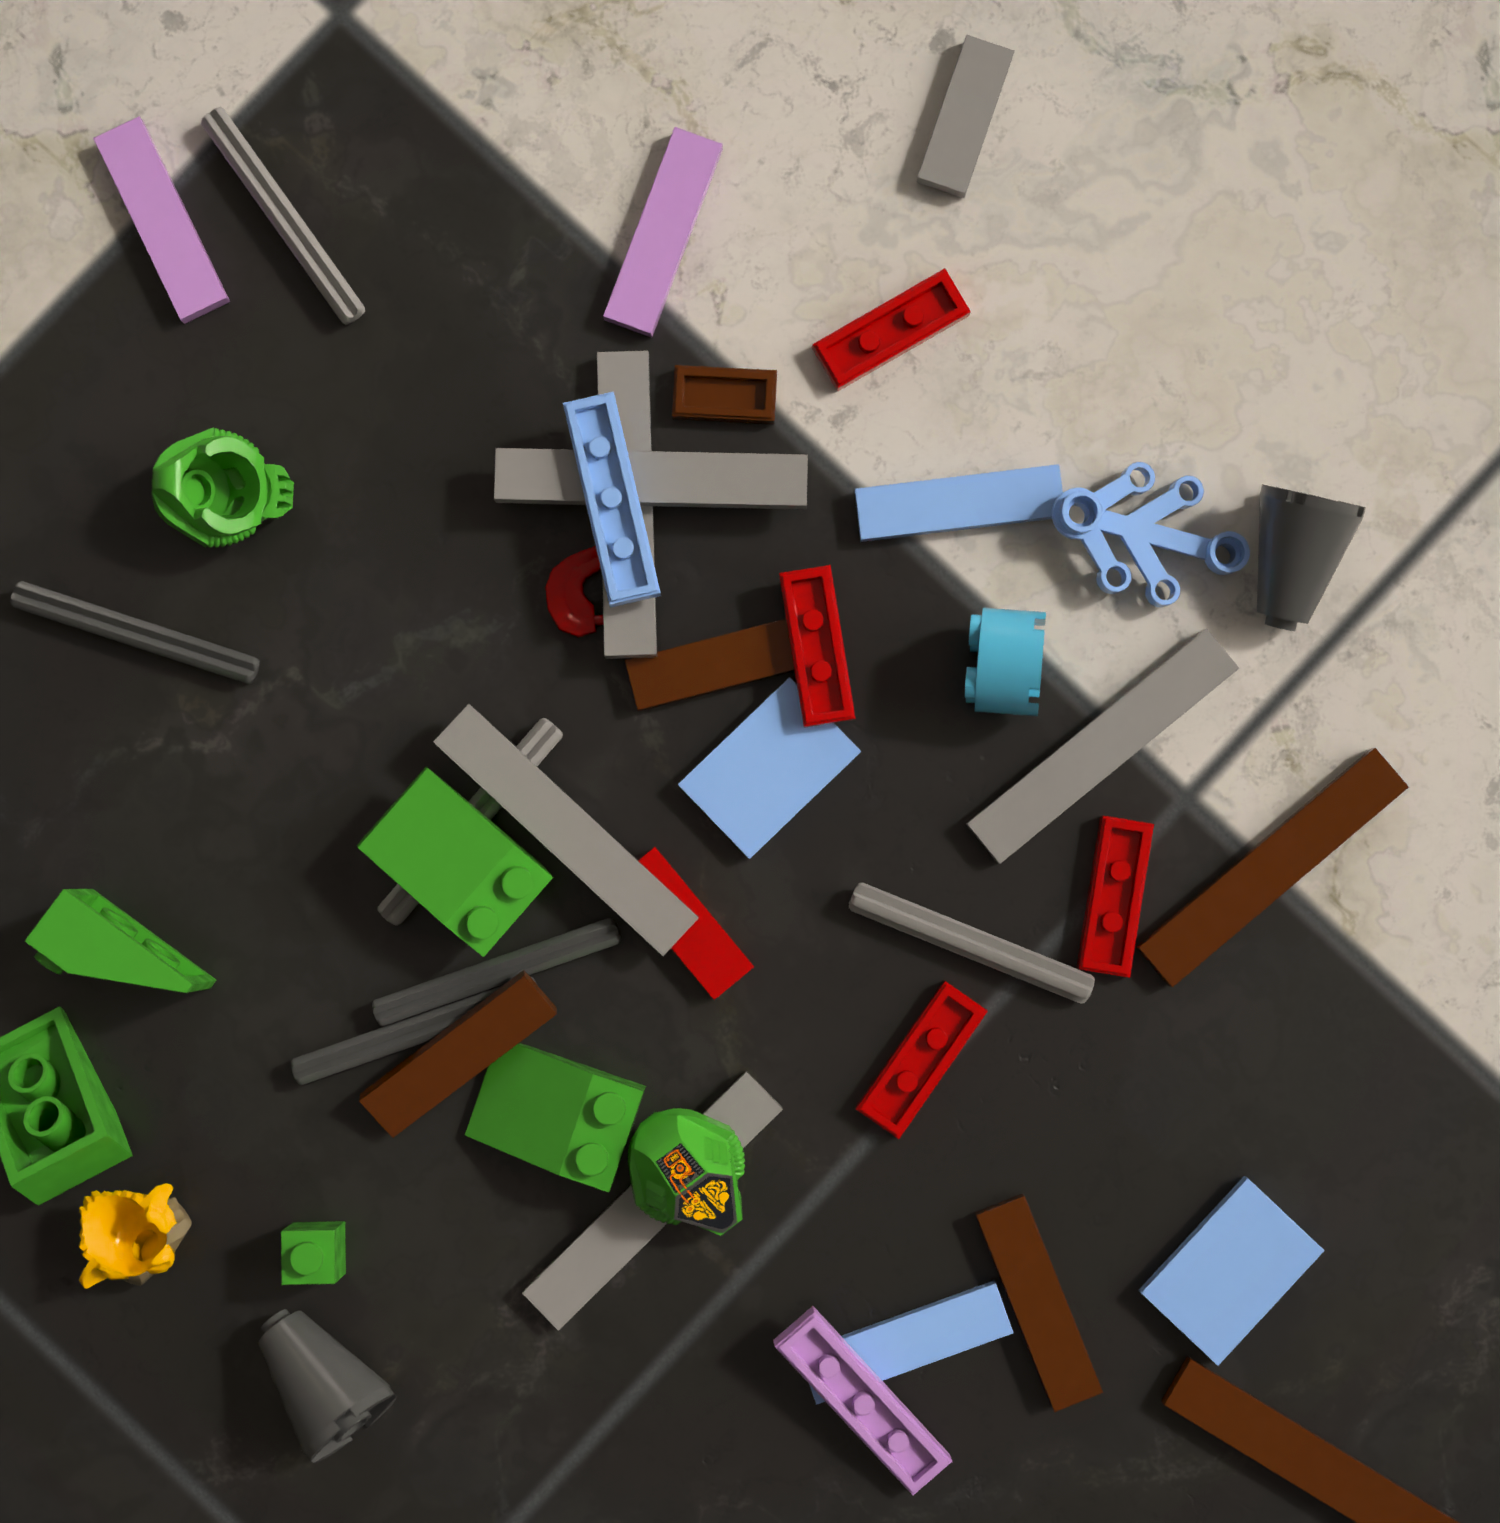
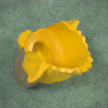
[79,1183,192,1289]

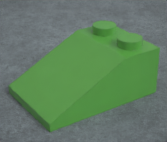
[357,766,553,957]
[25,889,217,993]
[0,1006,133,1206]
[465,1043,646,1193]

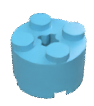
[965,608,1046,716]

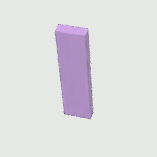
[93,116,230,324]
[603,127,723,338]
[773,1306,952,1495]

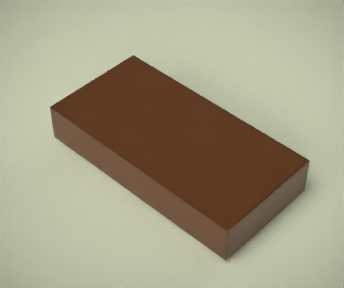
[672,365,777,424]

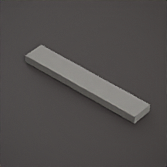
[597,351,657,659]
[494,448,808,510]
[966,628,1239,864]
[433,704,699,956]
[522,1071,783,1331]

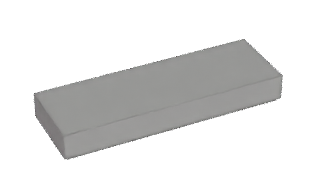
[916,34,1014,198]

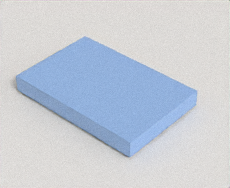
[678,677,861,859]
[1139,1176,1325,1366]

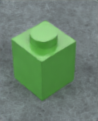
[281,1221,346,1285]

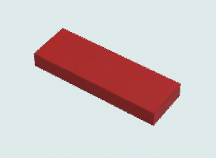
[812,268,971,392]
[779,565,856,728]
[1076,815,1154,978]
[638,847,754,1000]
[856,981,988,1139]

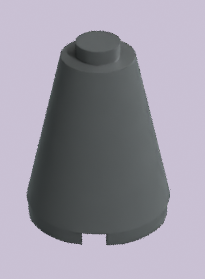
[1257,484,1366,631]
[258,1309,397,1463]

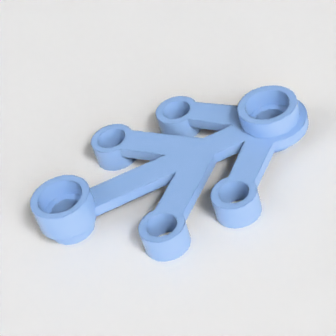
[1052,462,1250,607]

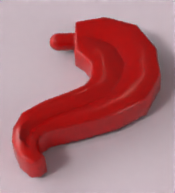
[545,546,604,638]

